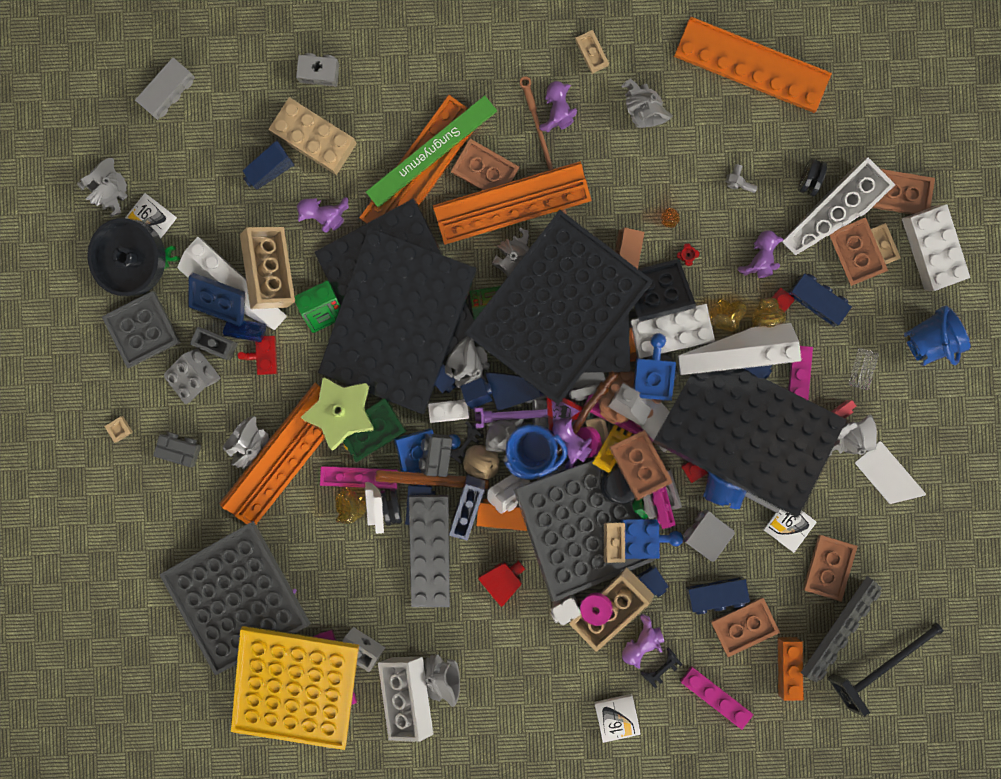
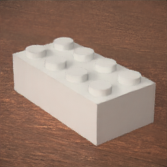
[902,204,970,291]
[629,304,715,358]
[378,657,433,742]

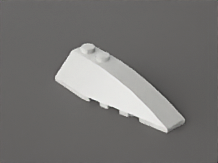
[782,157,895,255]
[177,237,287,330]
[678,323,801,375]

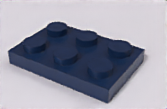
[189,273,245,326]

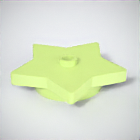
[301,378,374,450]

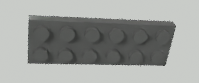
[409,495,450,607]
[801,576,882,683]

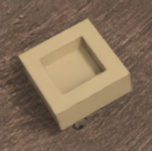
[104,416,133,443]

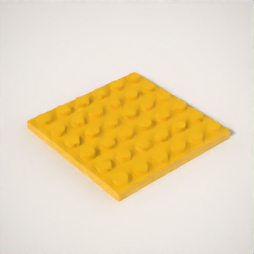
[231,626,359,750]

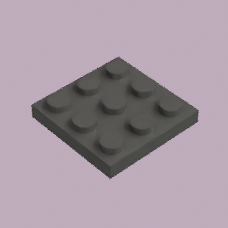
[102,291,181,368]

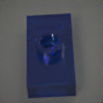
[223,320,266,342]

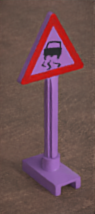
[473,397,583,432]

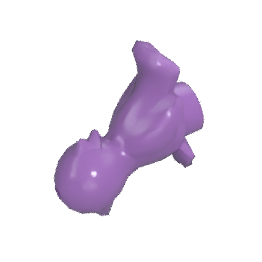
[539,81,577,132]
[297,197,349,232]
[737,230,784,278]
[552,419,592,469]
[622,614,665,669]

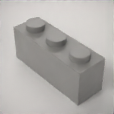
[135,57,195,120]

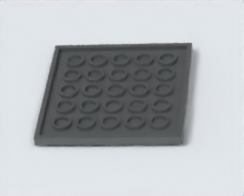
[514,460,655,602]
[160,521,311,676]

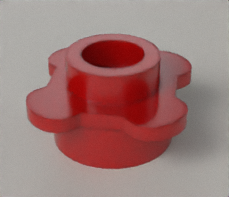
[677,243,700,266]

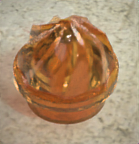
[661,208,680,228]

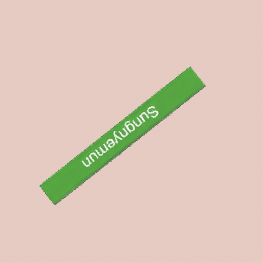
[366,96,497,208]

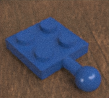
[633,333,676,401]
[394,428,461,473]
[620,519,683,559]

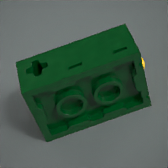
[343,399,407,462]

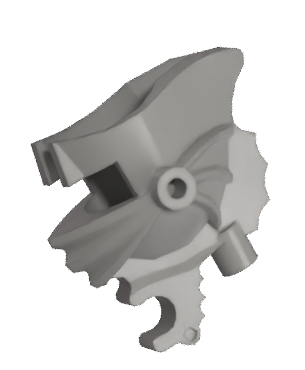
[622,79,673,128]
[77,158,128,217]
[492,228,529,276]
[445,336,490,388]
[830,414,877,456]
[222,416,270,469]
[486,418,527,452]
[423,654,460,707]

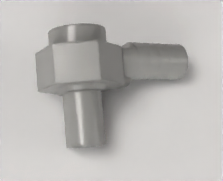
[725,164,757,193]

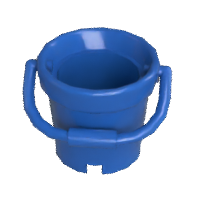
[904,306,971,366]
[505,425,567,479]
[703,472,747,509]

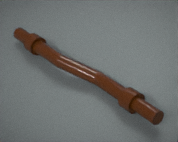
[556,371,618,459]

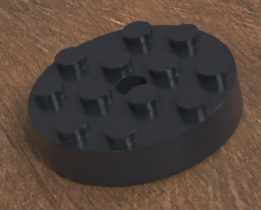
[87,218,166,296]

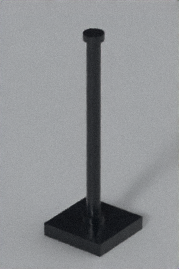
[828,623,944,717]

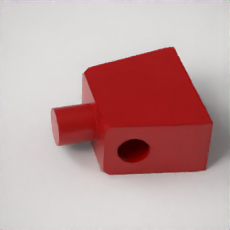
[478,560,526,607]

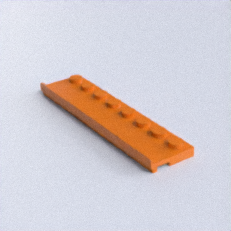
[674,17,832,113]
[359,95,474,224]
[433,161,592,245]
[220,382,341,524]

